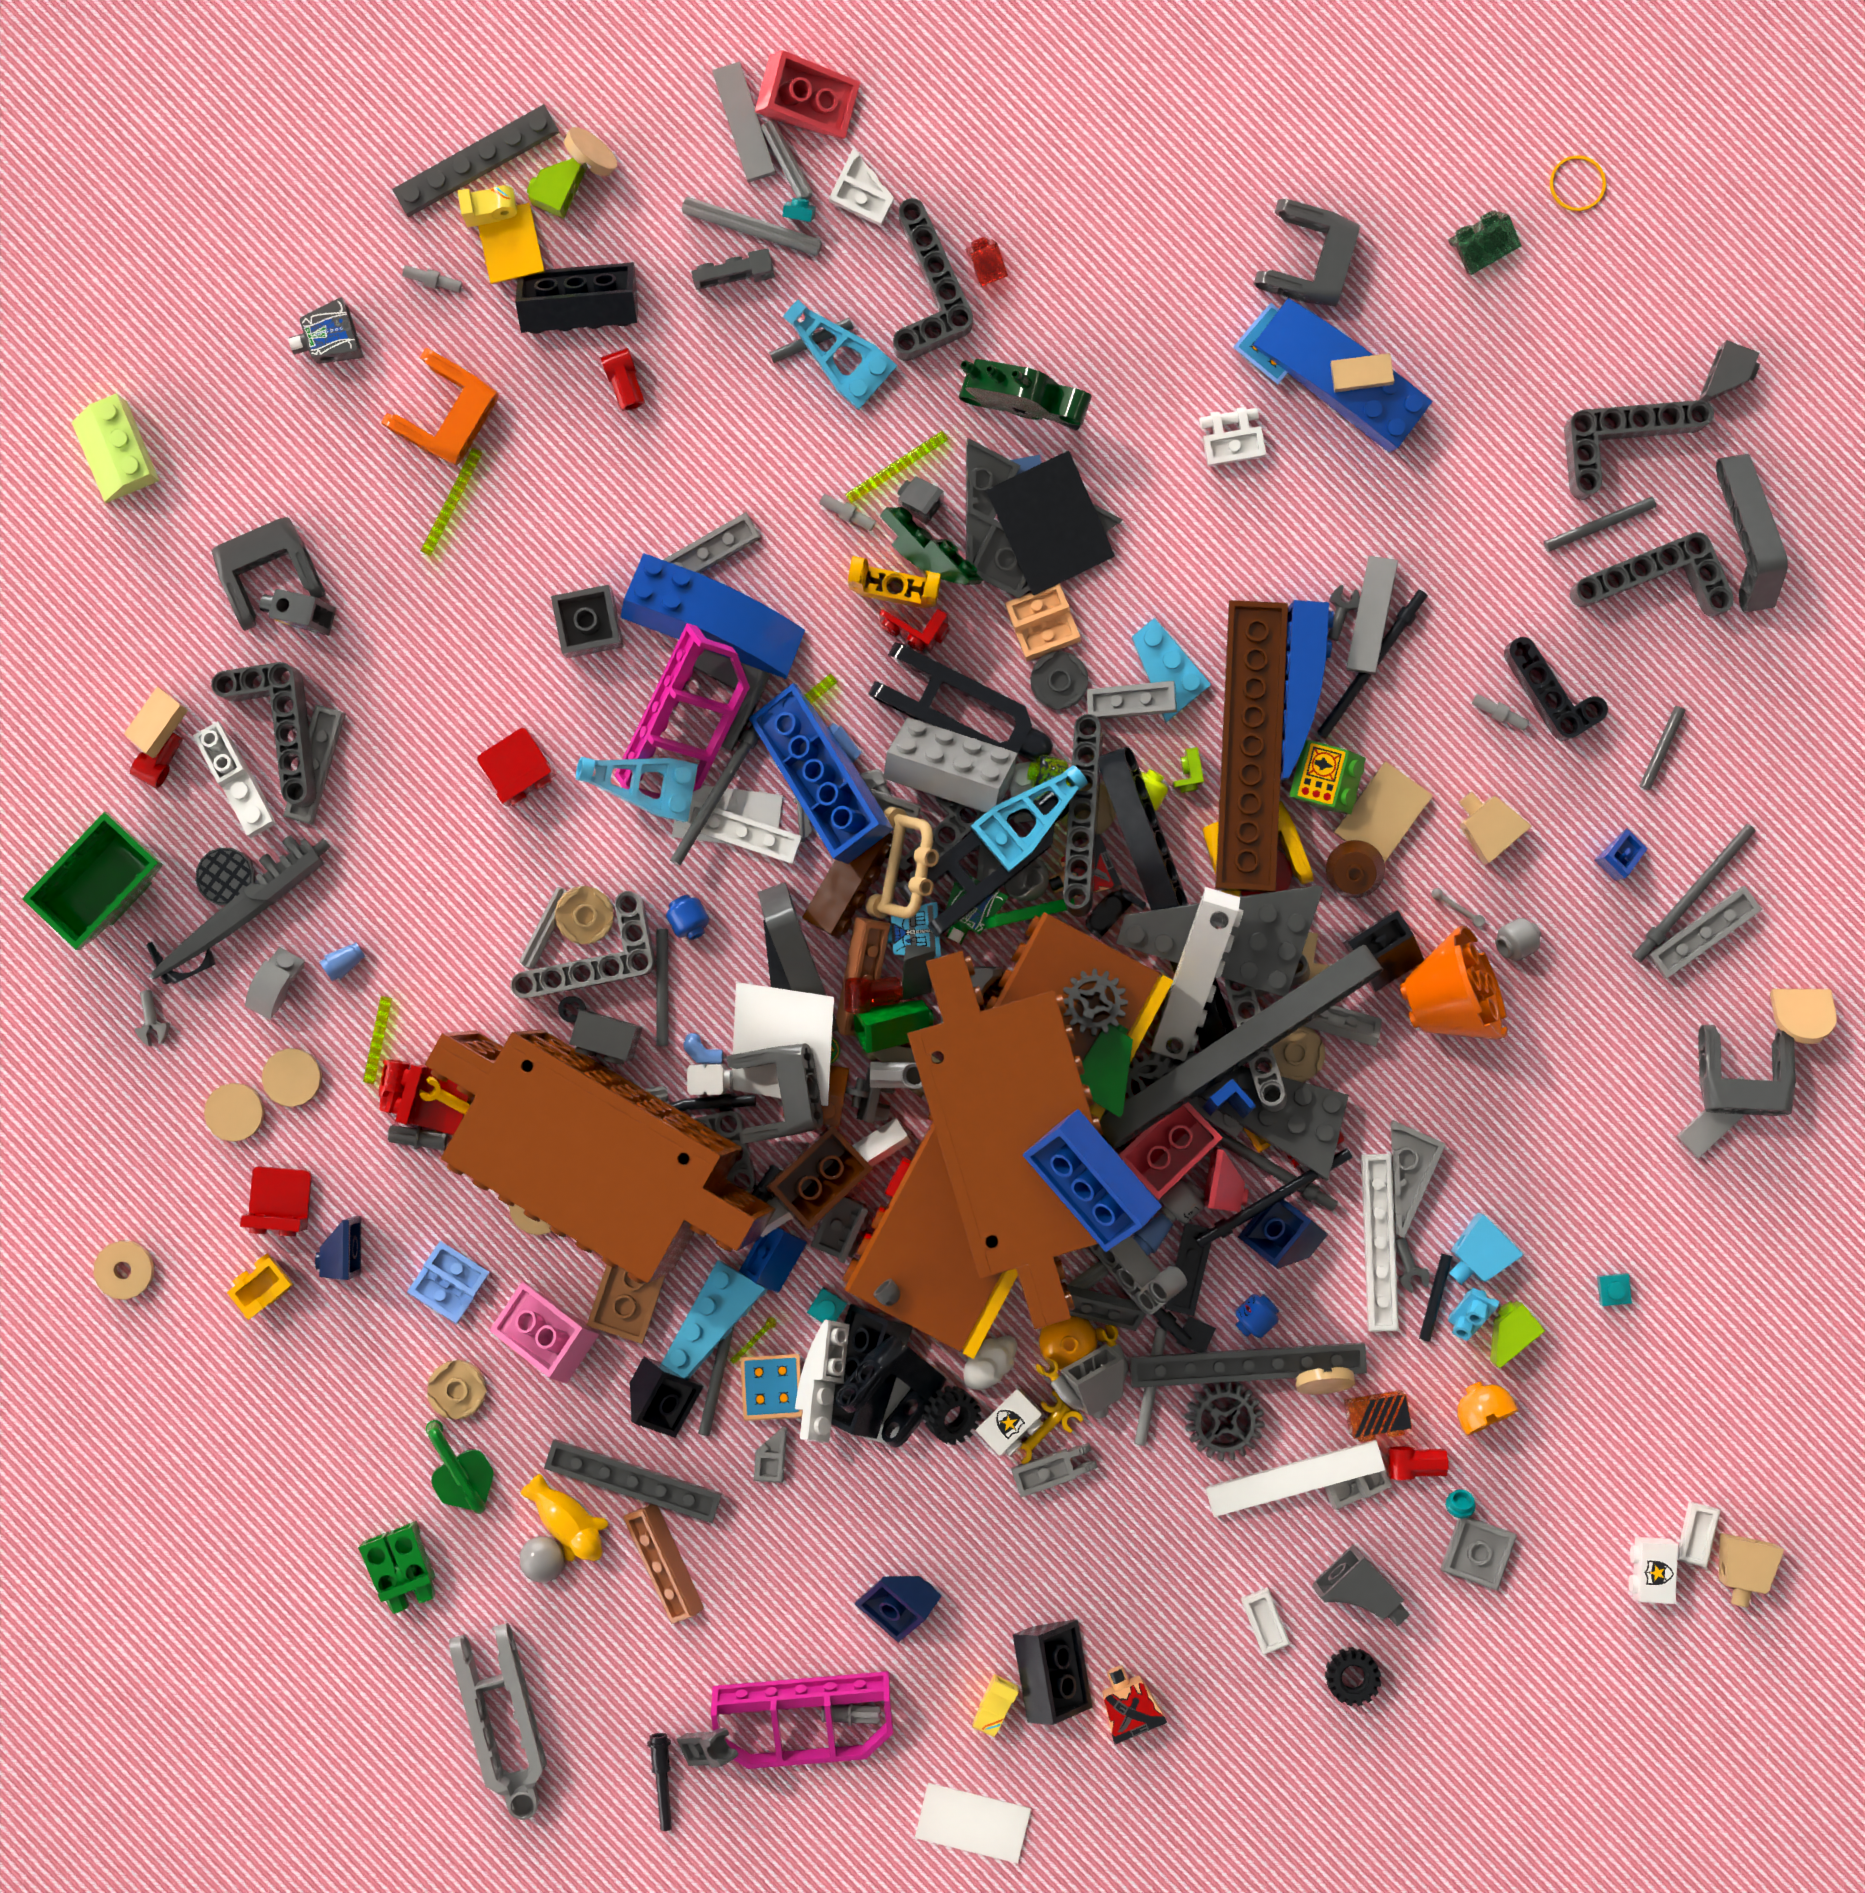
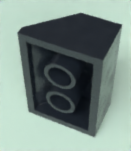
[1013,1619,1093,1725]

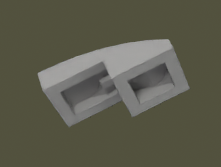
[1324,1470,1392,1510]

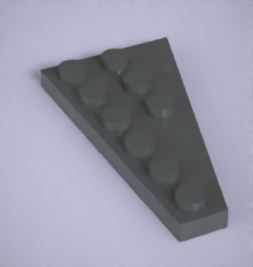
[1172,1051,1349,1181]

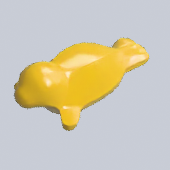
[520,1474,608,1562]

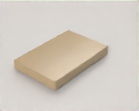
[1333,761,1433,863]

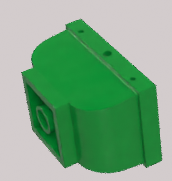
[22,812,163,950]

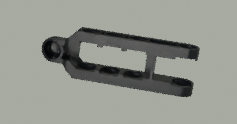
[868,642,1053,762]
[899,791,1069,937]

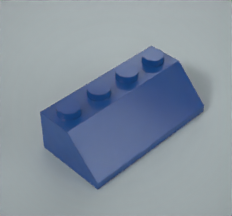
[1023,1109,1162,1252]

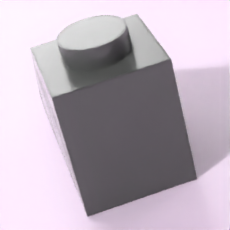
[1699,340,1760,401]
[897,476,944,525]

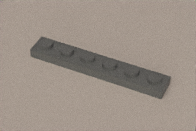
[392,104,560,217]
[544,1439,722,1523]

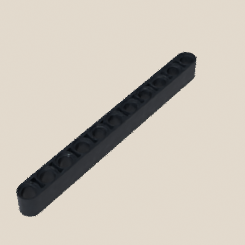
[1098,746,1234,1050]

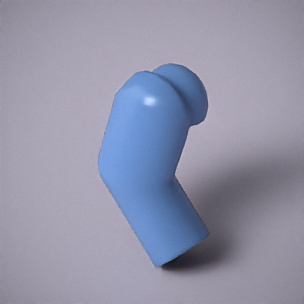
[683,1033,723,1064]

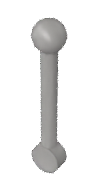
[1431,888,1485,927]

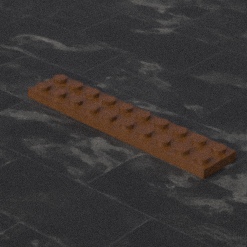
[1215,600,1288,893]

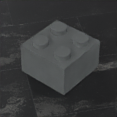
[551,584,624,658]
[569,1010,643,1065]

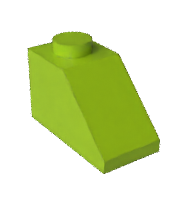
[527,158,588,219]
[1490,1300,1545,1369]

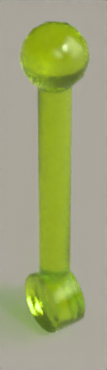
[730,1317,777,1364]

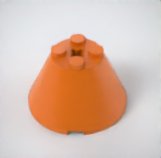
[1400,925,1508,1040]

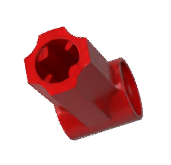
[600,348,645,411]
[130,733,184,789]
[1388,1446,1449,1480]

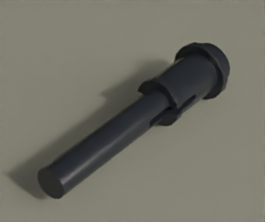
[647,1733,672,1831]

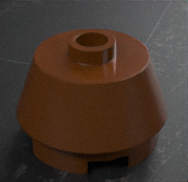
[1326,840,1385,898]

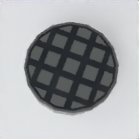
[195,848,256,905]

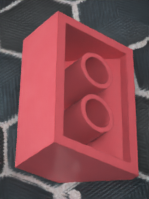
[1119,1102,1223,1201]

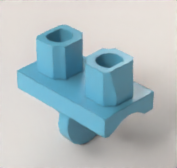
[1448,1287,1499,1341]

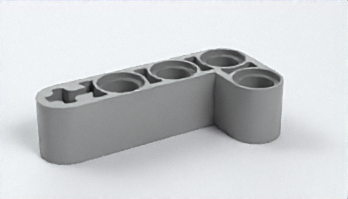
[1089,1235,1187,1315]

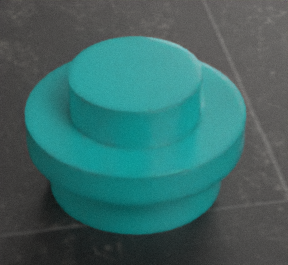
[1445,1489,1476,1519]

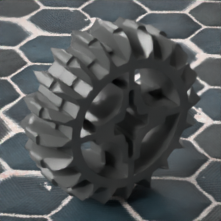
[1184,1382,1265,1461]

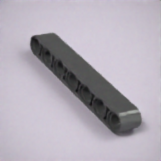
[1063,714,1103,917]

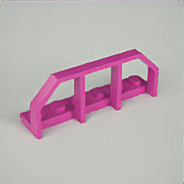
[614,623,750,799]
[711,1671,893,1769]

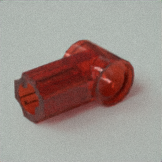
[844,976,903,1014]

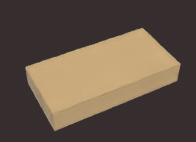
[1330,353,1394,393]

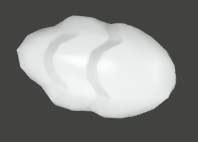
[963,1335,1018,1390]

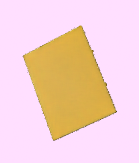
[478,203,545,284]

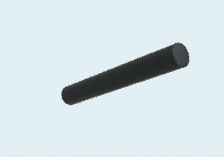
[1419,1253,1453,1342]

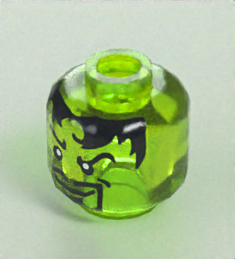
[1027,755,1070,794]

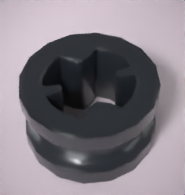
[558,996,586,1022]

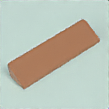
[836,917,890,1036]
[623,1503,704,1624]

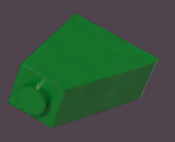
[853,1000,934,1053]
[1079,1024,1133,1118]

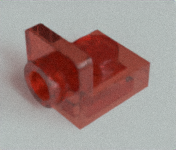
[965,237,1008,287]

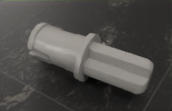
[821,1703,881,1726]

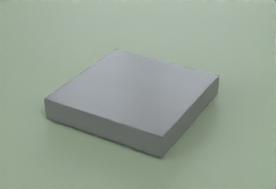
[1440,1517,1517,1591]

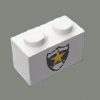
[975,1388,1045,1456]
[1629,1537,1678,1604]

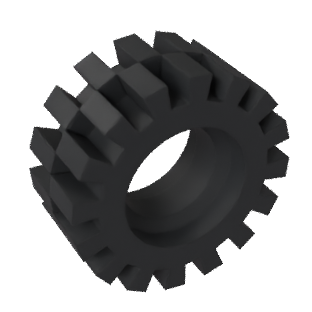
[923,1386,981,1445]
[1325,1647,1381,1706]

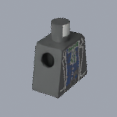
[288,297,364,364]

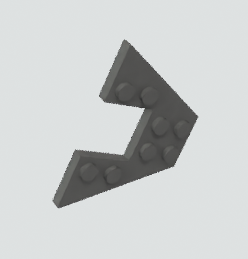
[966,438,1123,598]

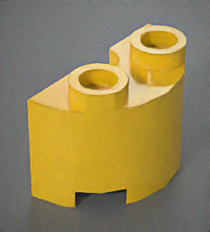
[227,1253,294,1320]

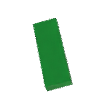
[983,898,1075,929]

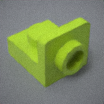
[1172,747,1204,793]

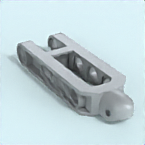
[449,1623,547,1820]

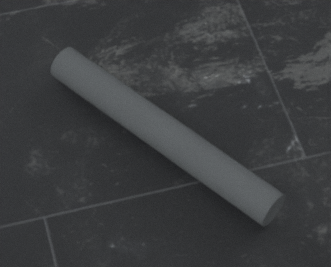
[769,318,853,363]
[1639,706,1686,790]

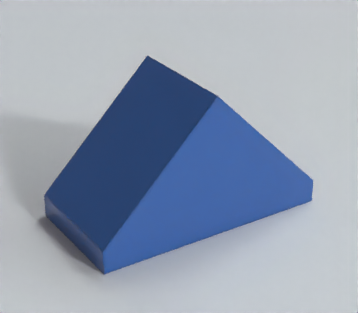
[1594,828,1648,881]

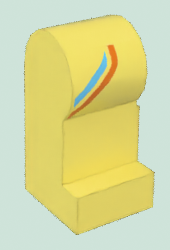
[458,185,517,228]
[972,1674,1019,1737]

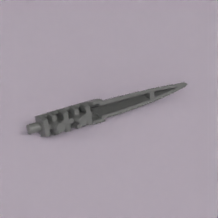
[149,835,331,979]

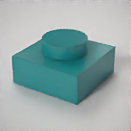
[782,198,816,222]
[1597,1273,1632,1306]
[807,1287,847,1323]

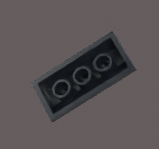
[515,262,638,334]
[831,1303,913,1439]

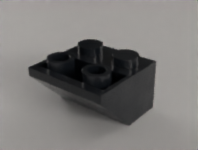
[1343,910,1424,992]

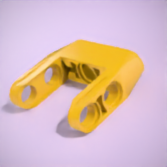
[848,556,941,608]
[1202,801,1314,897]

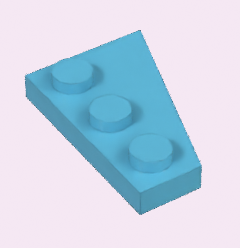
[1132,618,1211,723]

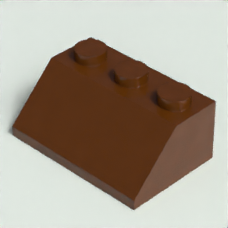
[765,1126,873,1230]

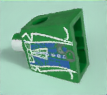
[945,875,1009,945]

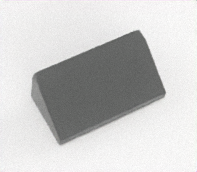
[900,944,935,1000]

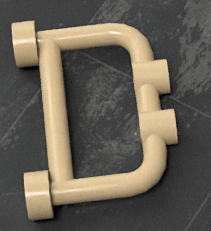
[866,807,939,919]

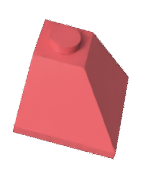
[1203,1147,1249,1212]

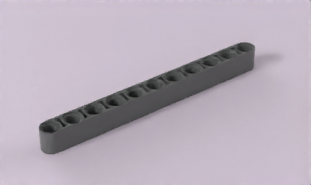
[1099,945,1383,1149]

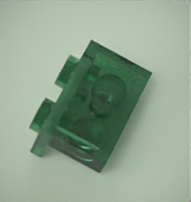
[1448,210,1522,275]

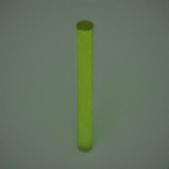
[845,430,948,504]
[420,447,483,557]

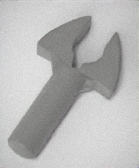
[135,990,170,1046]

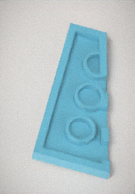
[661,1260,769,1379]

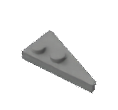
[1390,1120,1446,1238]

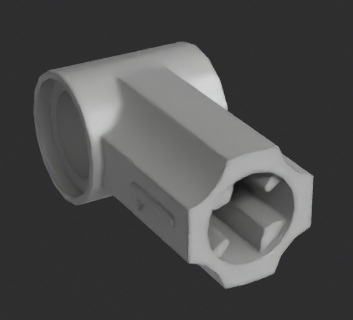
[870,1062,922,1089]

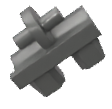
[845,1067,895,1124]

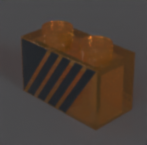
[1344,1390,1412,1442]

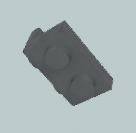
[811,1196,871,1263]

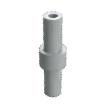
[402,265,462,293]
[819,494,876,531]
[1472,694,1529,731]

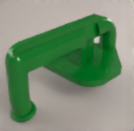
[426,1420,494,1514]

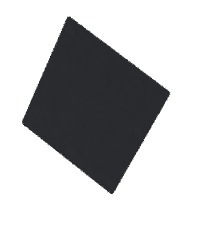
[987,451,1115,595]

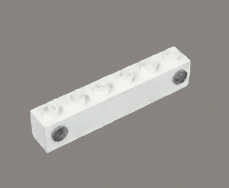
[1151,887,1243,1061]

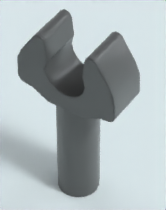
[1327,585,1360,641]
[1395,1237,1430,1293]

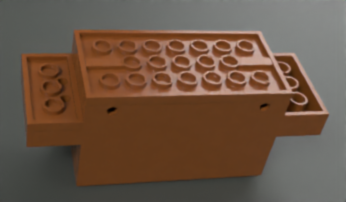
[907,951,1103,1329]
[425,1029,776,1284]

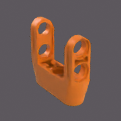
[381,348,499,465]

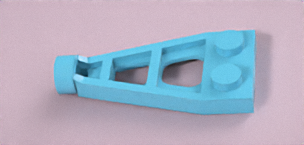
[783,299,898,410]
[576,757,698,822]
[970,765,1088,872]

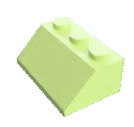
[72,393,160,503]

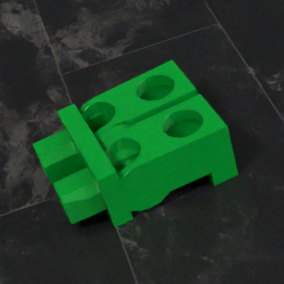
[358,1521,436,1614]

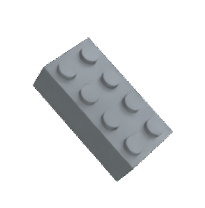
[883,717,1018,812]

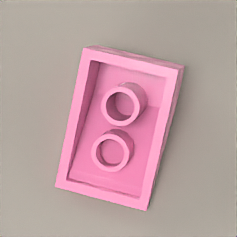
[489,1281,600,1384]

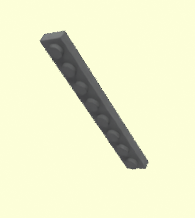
[1129,1342,1367,1388]

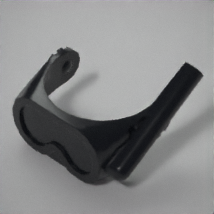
[1086,888,1146,940]
[146,942,216,984]

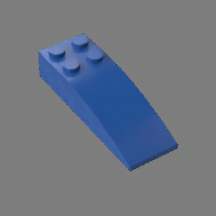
[1252,298,1433,453]
[620,553,805,679]
[1280,600,1334,783]
[749,683,894,864]

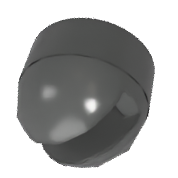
[873,1279,900,1306]

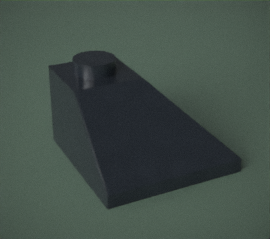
[630,1356,704,1438]

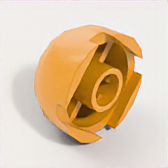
[1039,1316,1098,1370]
[1457,1381,1518,1436]

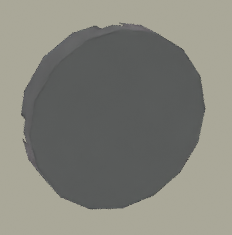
[1030,651,1088,710]

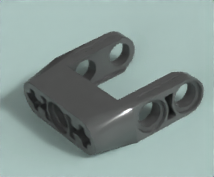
[1254,199,1360,306]
[211,517,326,631]
[682,649,770,752]
[1698,1025,1796,1116]
[726,1043,823,1144]

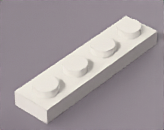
[681,800,802,864]

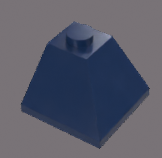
[1238,1199,1328,1269]
[315,1216,362,1280]
[854,1576,942,1643]

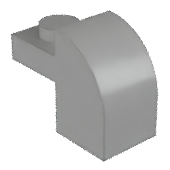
[245,947,305,1020]

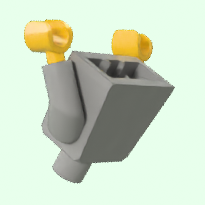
[1036,1325,1129,1419]

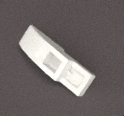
[193,721,276,838]
[795,1320,850,1443]

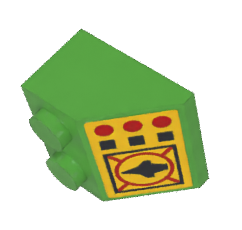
[1289,739,1366,815]

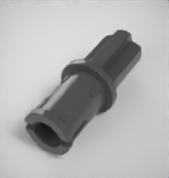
[387,1125,448,1151]

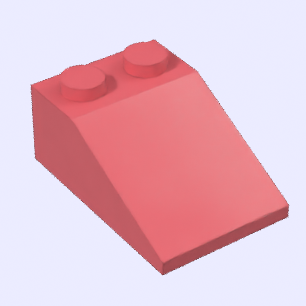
[755,50,860,139]

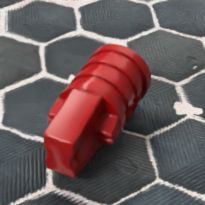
[379,1059,410,1113]

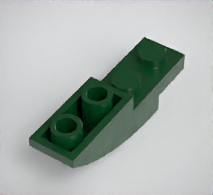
[880,507,983,585]

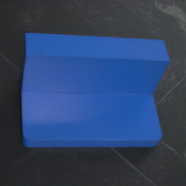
[1202,1079,1256,1119]
[739,1226,807,1293]

